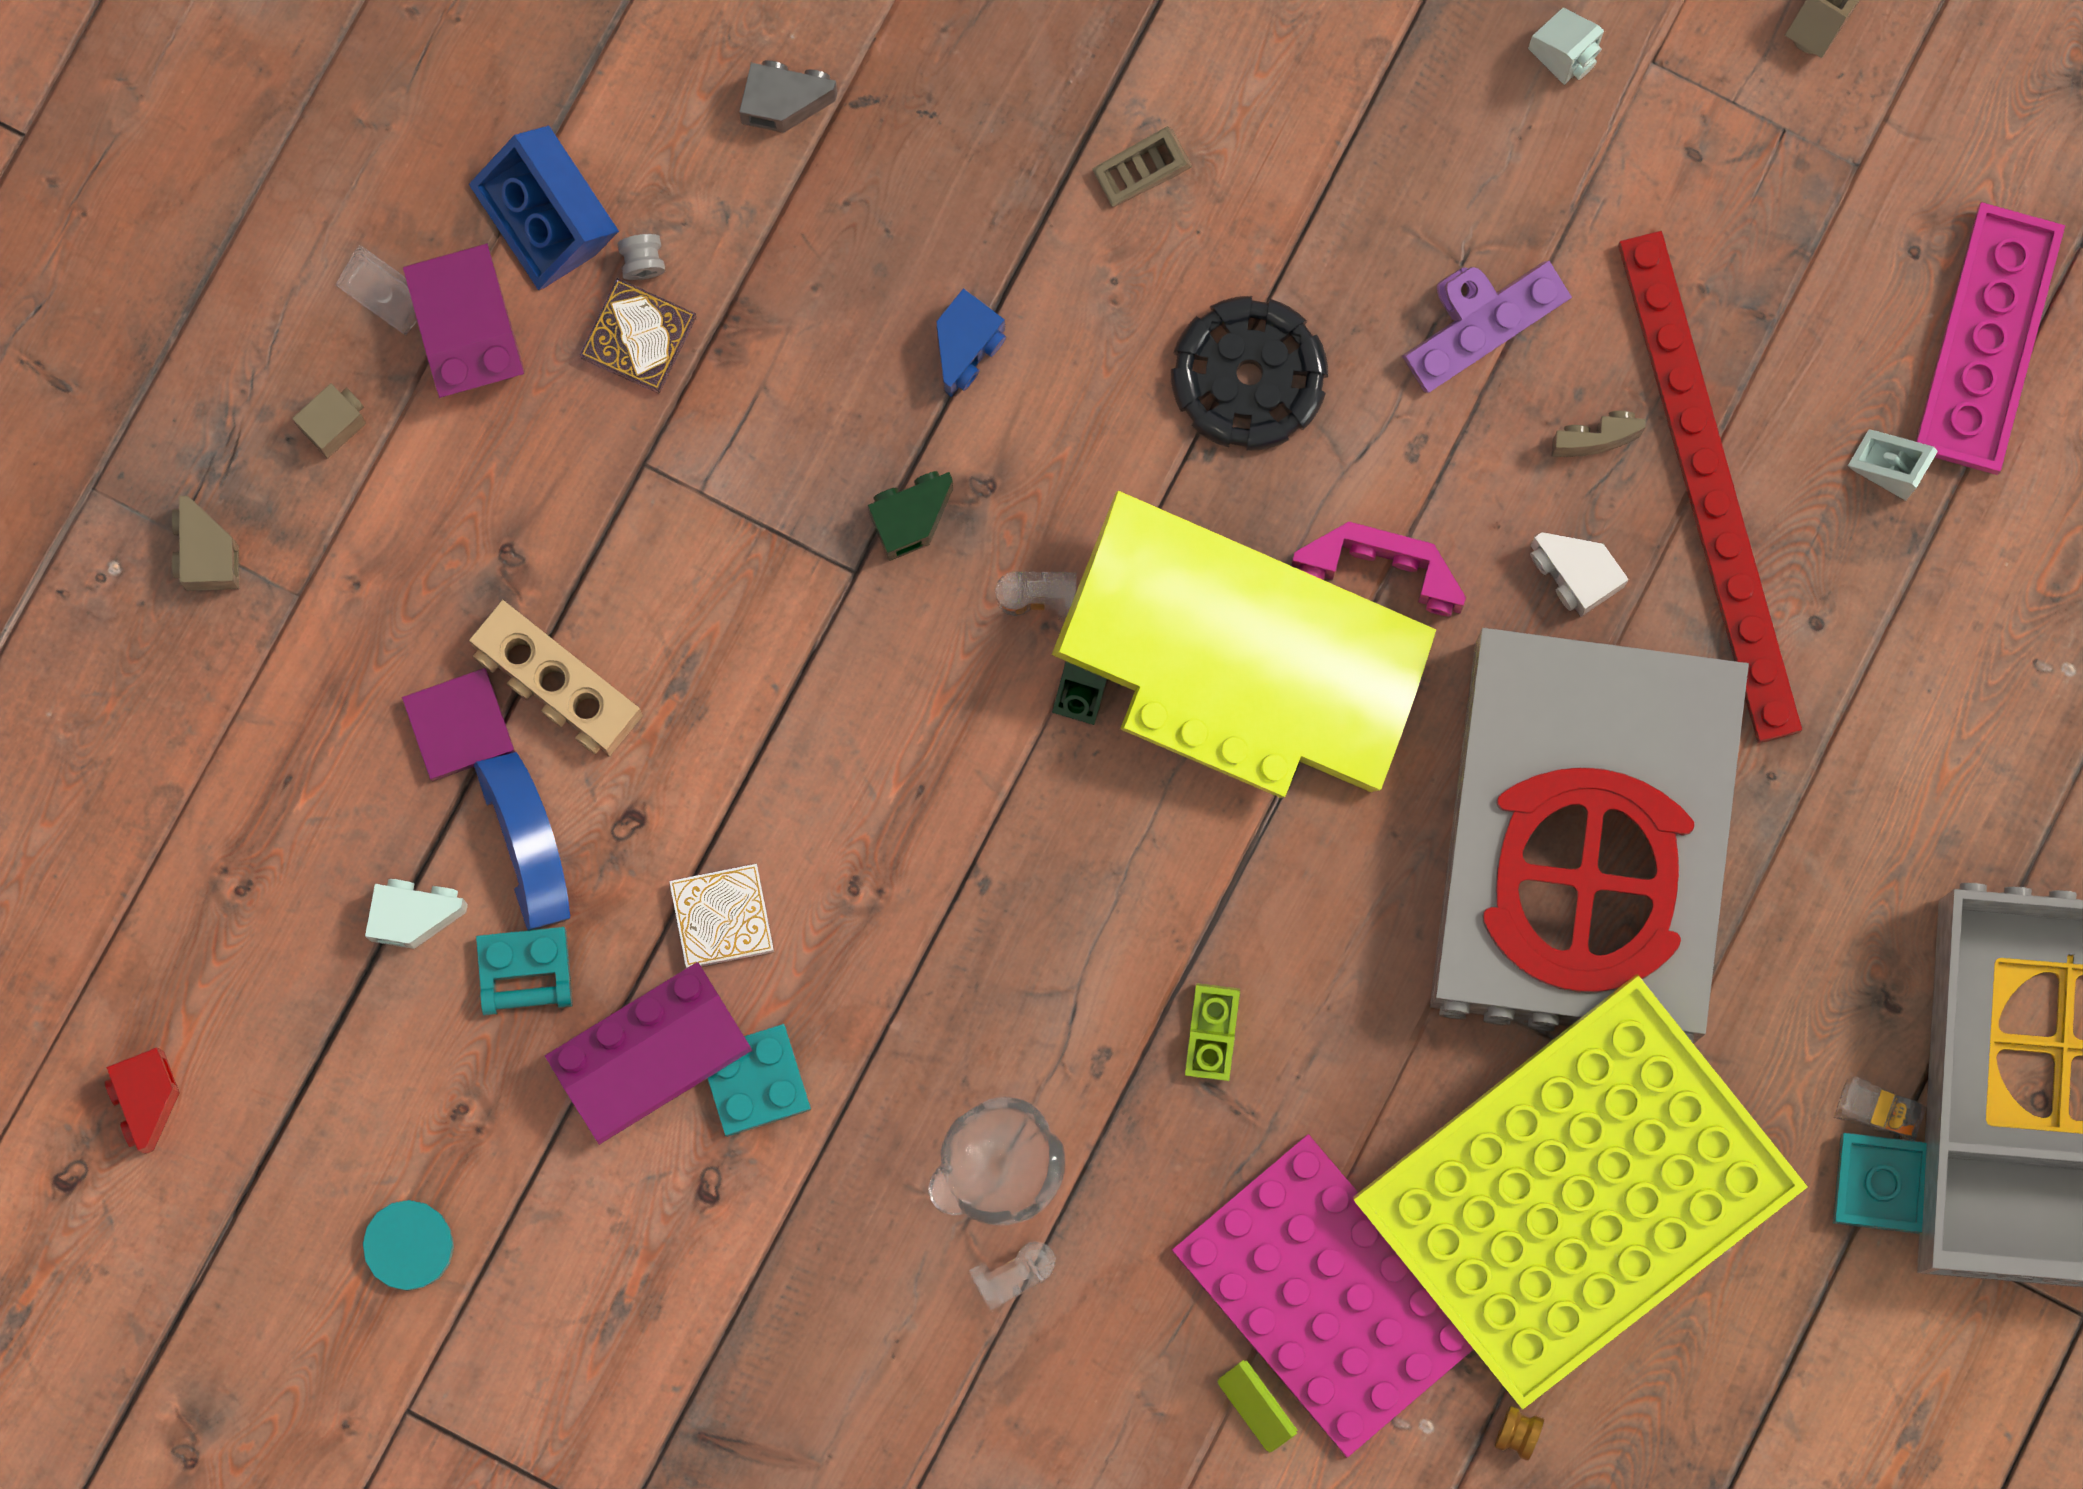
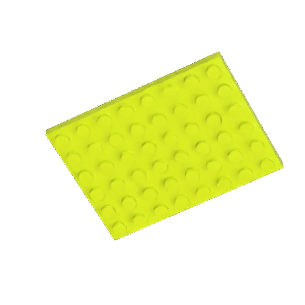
[1353,974,1808,1410]

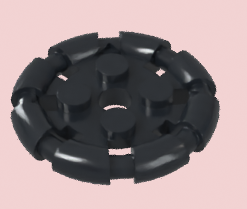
[1171,296,1328,451]

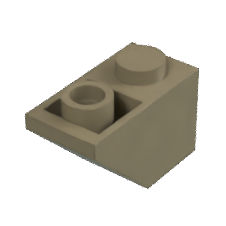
[172,496,239,591]

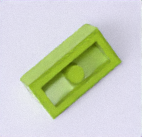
[1217,1360,1298,1452]

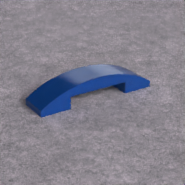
[474,752,570,931]

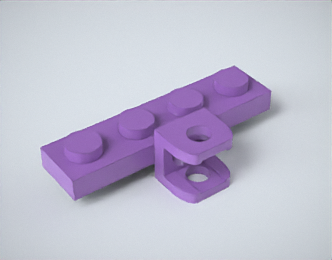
[1402,261,1572,393]

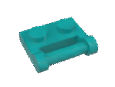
[476,927,573,1016]

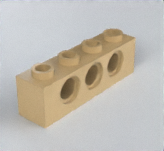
[469,600,643,756]

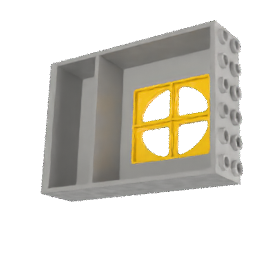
[1917,883,2083,1287]

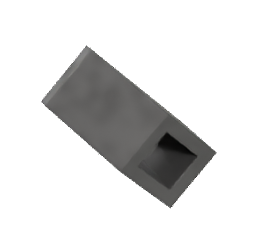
[739,60,838,133]

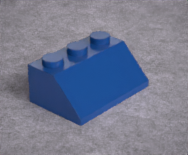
[469,126,619,290]

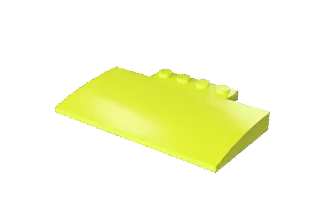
[1051,491,1436,798]

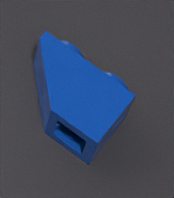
[936,288,1006,397]

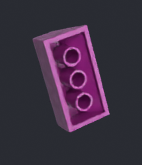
[545,962,752,1145]

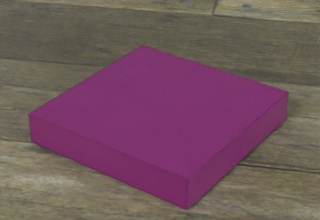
[402,668,515,781]

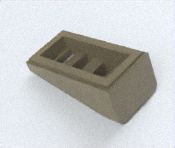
[1092,126,1192,207]

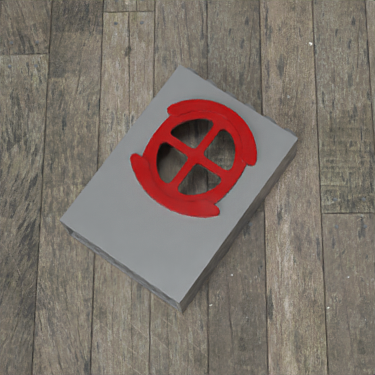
[1430,628,1749,1043]

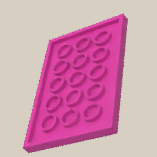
[1172,1134,1474,1458]

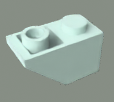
[1528,7,1604,85]
[365,879,468,949]

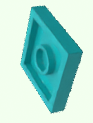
[708,1024,811,1137]
[1833,1133,1927,1234]

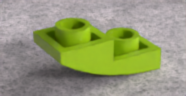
[1185,983,1240,1081]

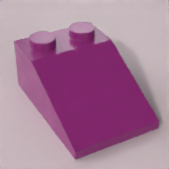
[403,243,524,398]

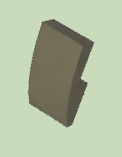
[1552,411,1646,457]

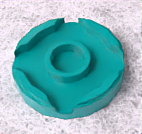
[363,1200,454,1291]

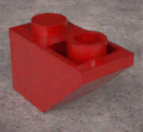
[104,1047,180,1154]

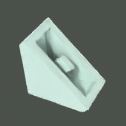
[1848,429,1938,501]

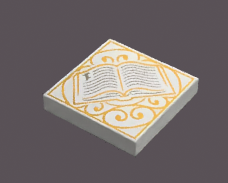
[669,864,774,968]

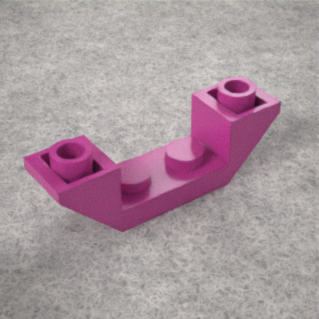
[1291,521,1466,617]

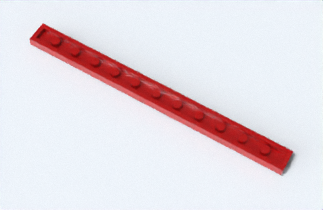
[1618,231,1802,743]

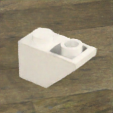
[1530,532,1629,617]

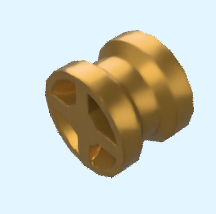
[1494,1405,1544,1461]

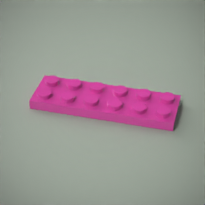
[1915,202,2065,475]

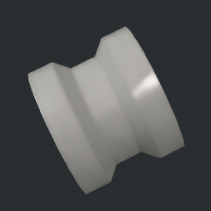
[617,234,666,280]

